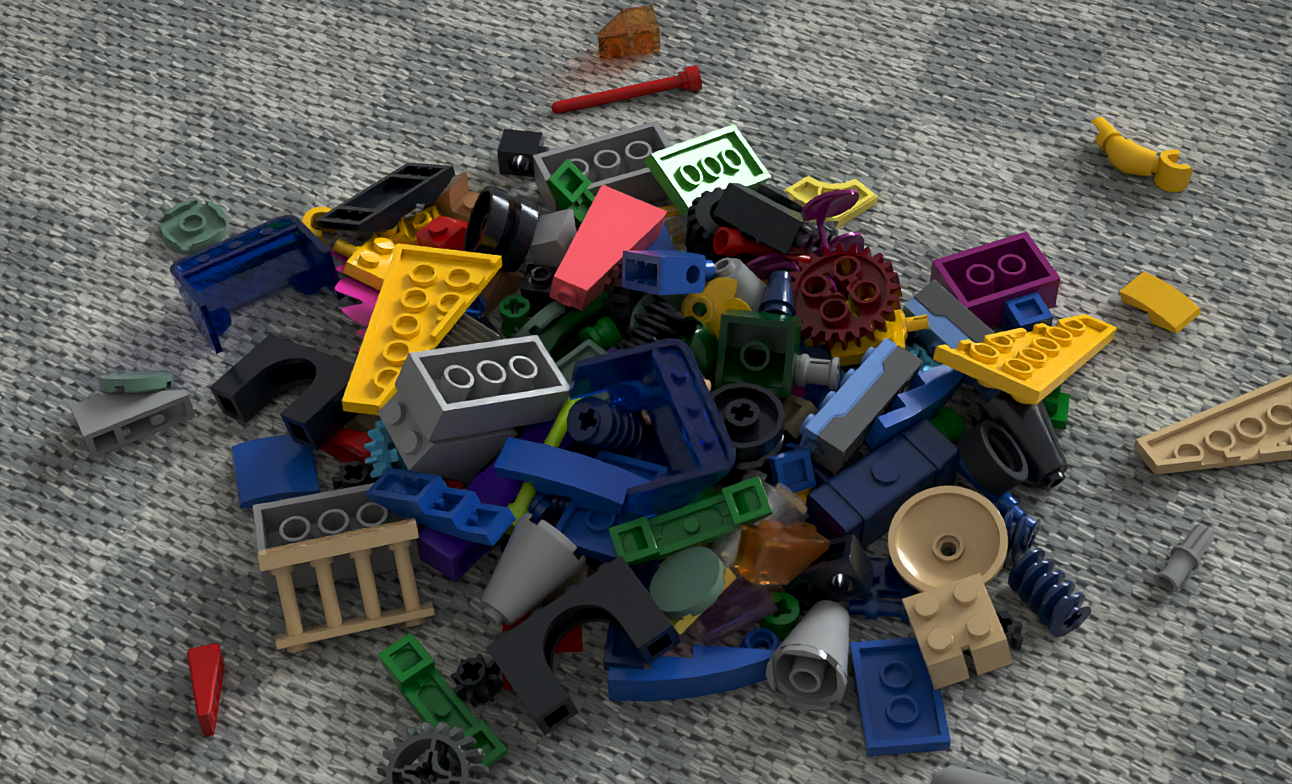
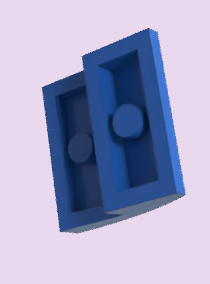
[231,435,320,508]

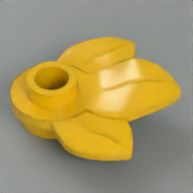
[681,277,752,340]

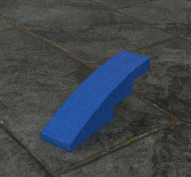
[864,364,967,451]
[494,437,660,519]
[365,468,516,546]
[607,644,775,701]

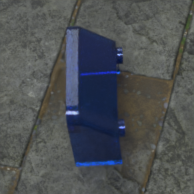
[170,215,345,354]
[568,338,736,524]

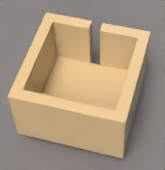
[902,572,1013,690]

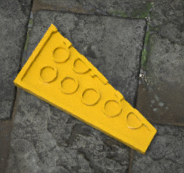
[342,243,502,416]
[933,314,1117,405]

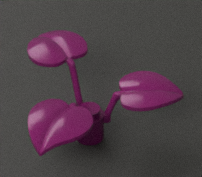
[745,188,864,294]

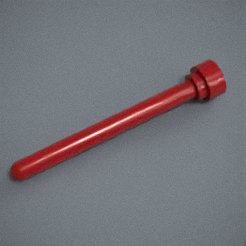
[551,65,702,114]
[713,227,849,276]

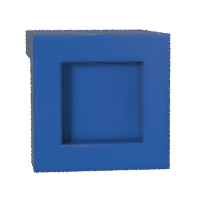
[1001,292,1053,332]
[763,443,817,497]

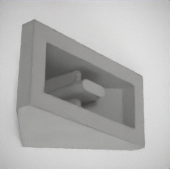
[529,209,576,267]

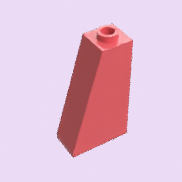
[549,185,667,311]

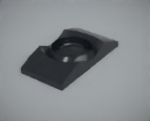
[315,162,455,233]

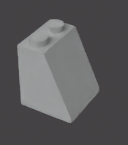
[378,391,518,483]

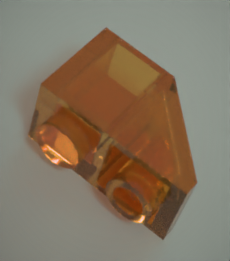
[597,5,660,61]
[733,520,830,585]

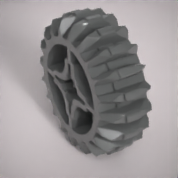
[376,721,490,784]

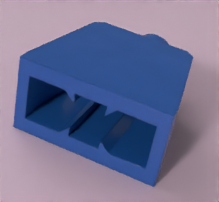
[622,250,716,295]

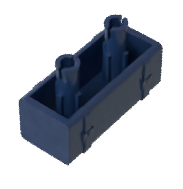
[803,418,961,551]

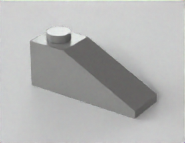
[70,390,196,458]

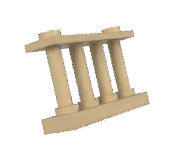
[257,517,435,653]

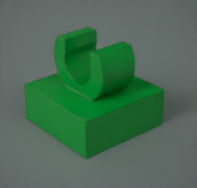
[1043,385,1070,430]

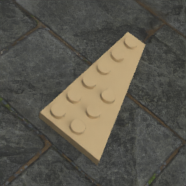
[1134,374,1292,475]

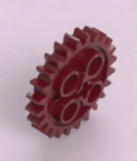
[789,243,902,350]

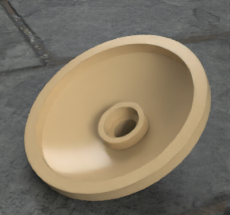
[888,486,1008,592]

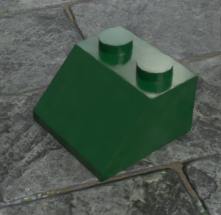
[714,308,802,398]

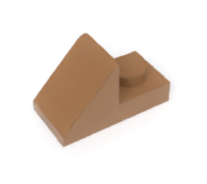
[424,172,479,222]

